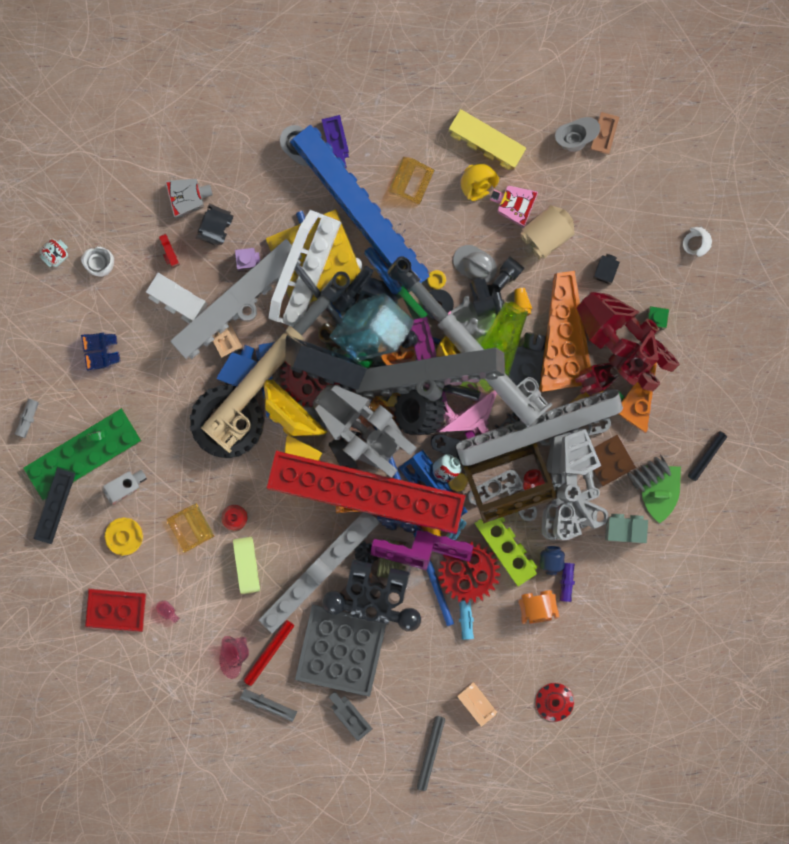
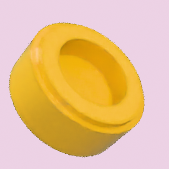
[427,270,446,290]
[449,473,468,491]

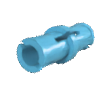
[459,600,474,640]

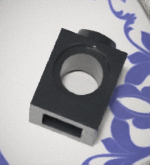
[593,254,620,285]

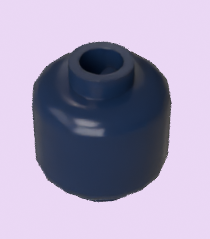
[540,546,565,575]

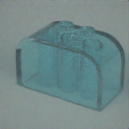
[330,293,414,361]

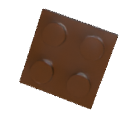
[593,435,636,487]

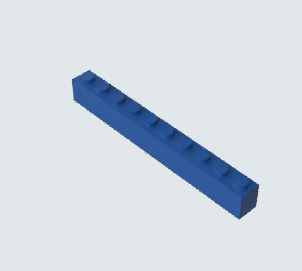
[290,124,430,293]

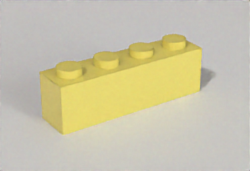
[448,109,526,170]

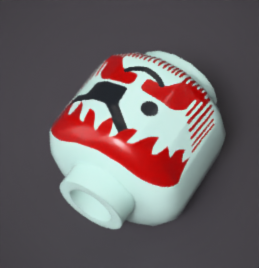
[39,239,68,267]
[433,454,461,482]

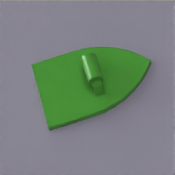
[642,465,681,523]

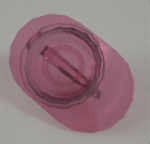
[220,636,249,679]

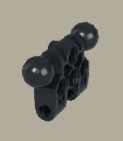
[322,559,421,632]

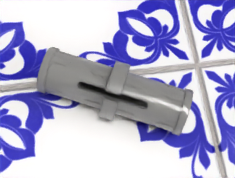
[14,398,39,438]

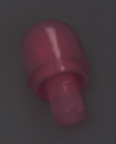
[156,600,180,624]

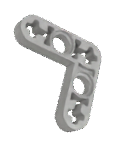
[468,470,537,521]

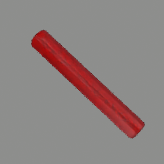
[244,620,294,686]

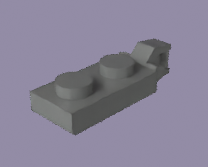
[329,691,373,741]

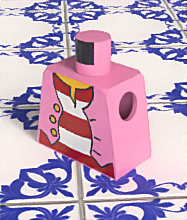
[490,186,538,228]

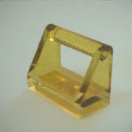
[388,157,435,205]
[166,503,215,553]

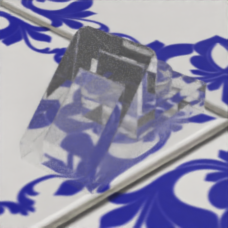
[406,565,429,592]

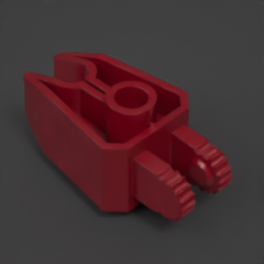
[575,363,619,396]

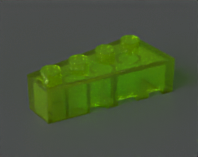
[480,302,528,377]

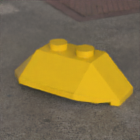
[264,380,327,436]

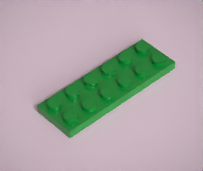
[23,408,142,501]

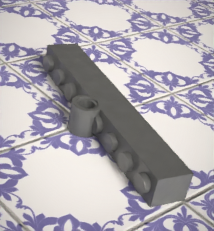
[356,348,505,401]

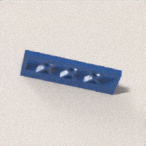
[399,450,468,517]

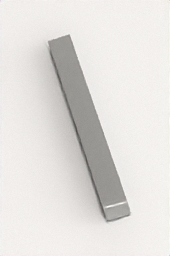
[456,389,623,466]

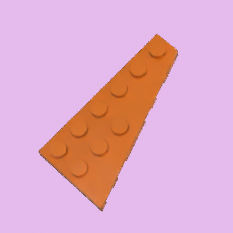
[539,271,591,392]

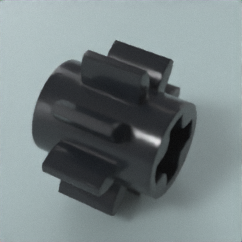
[354,541,378,564]

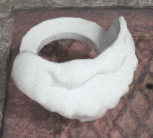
[683,227,712,257]

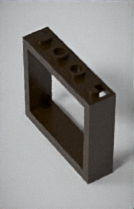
[462,443,557,524]

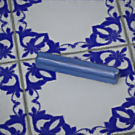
[364,247,402,295]

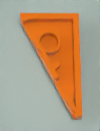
[618,362,657,433]

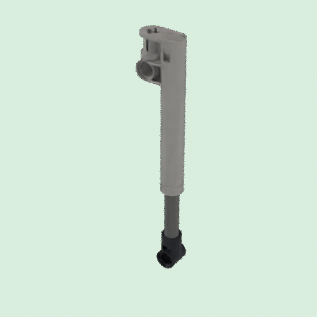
[387,256,553,427]

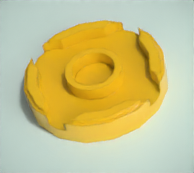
[104,517,143,556]

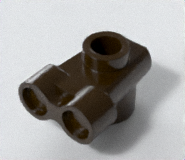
[317,321,348,351]

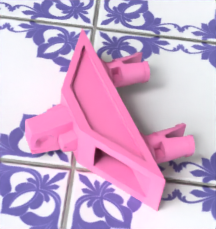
[436,382,497,435]

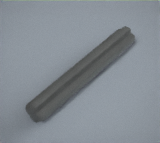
[417,716,445,791]

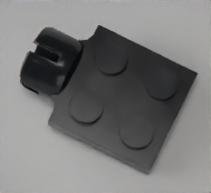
[508,332,546,390]

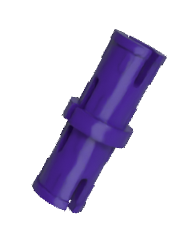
[559,563,575,602]

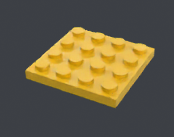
[266,209,361,303]

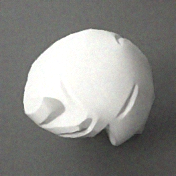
[81,247,114,277]

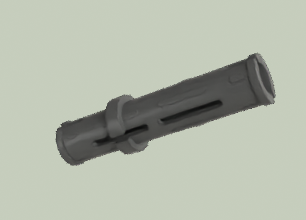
[240,688,297,722]

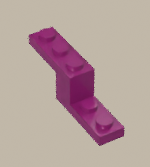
[408,317,448,411]
[371,530,473,570]

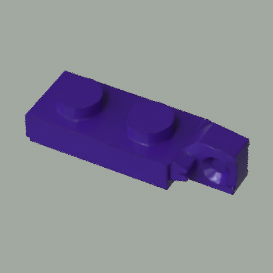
[322,115,349,169]

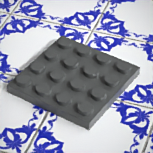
[295,604,386,697]

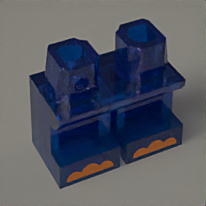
[81,332,121,372]

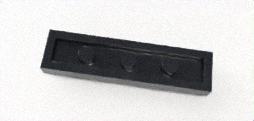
[33,466,76,544]

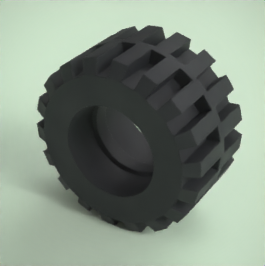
[394,390,445,435]

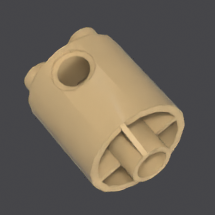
[520,205,575,260]

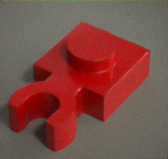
[159,234,180,268]

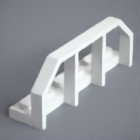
[268,210,341,327]

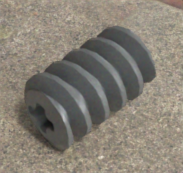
[627,454,671,492]

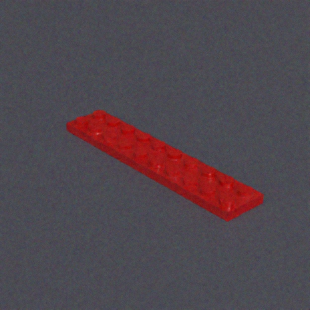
[267,451,466,534]

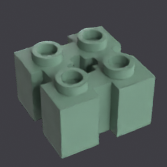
[605,514,648,543]

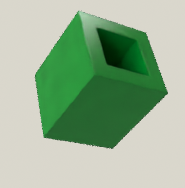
[647,306,669,330]

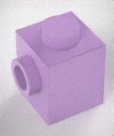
[235,248,260,271]

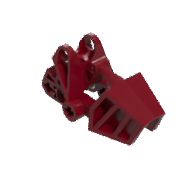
[577,292,680,392]

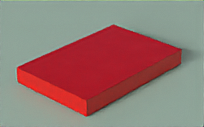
[85,589,146,632]

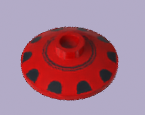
[536,683,574,721]

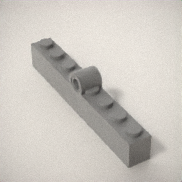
[170,239,302,360]
[259,512,380,633]

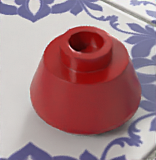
[523,469,545,490]
[221,505,248,531]

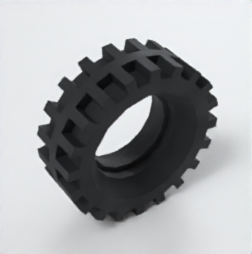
[189,385,264,458]

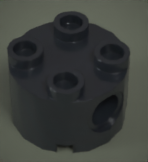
[196,203,234,247]

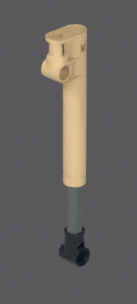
[201,271,350,453]

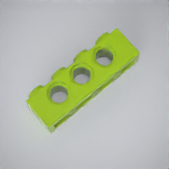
[474,517,537,587]

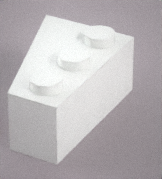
[146,273,208,324]

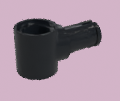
[491,256,525,292]

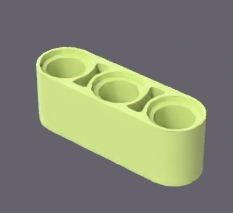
[233,537,260,594]

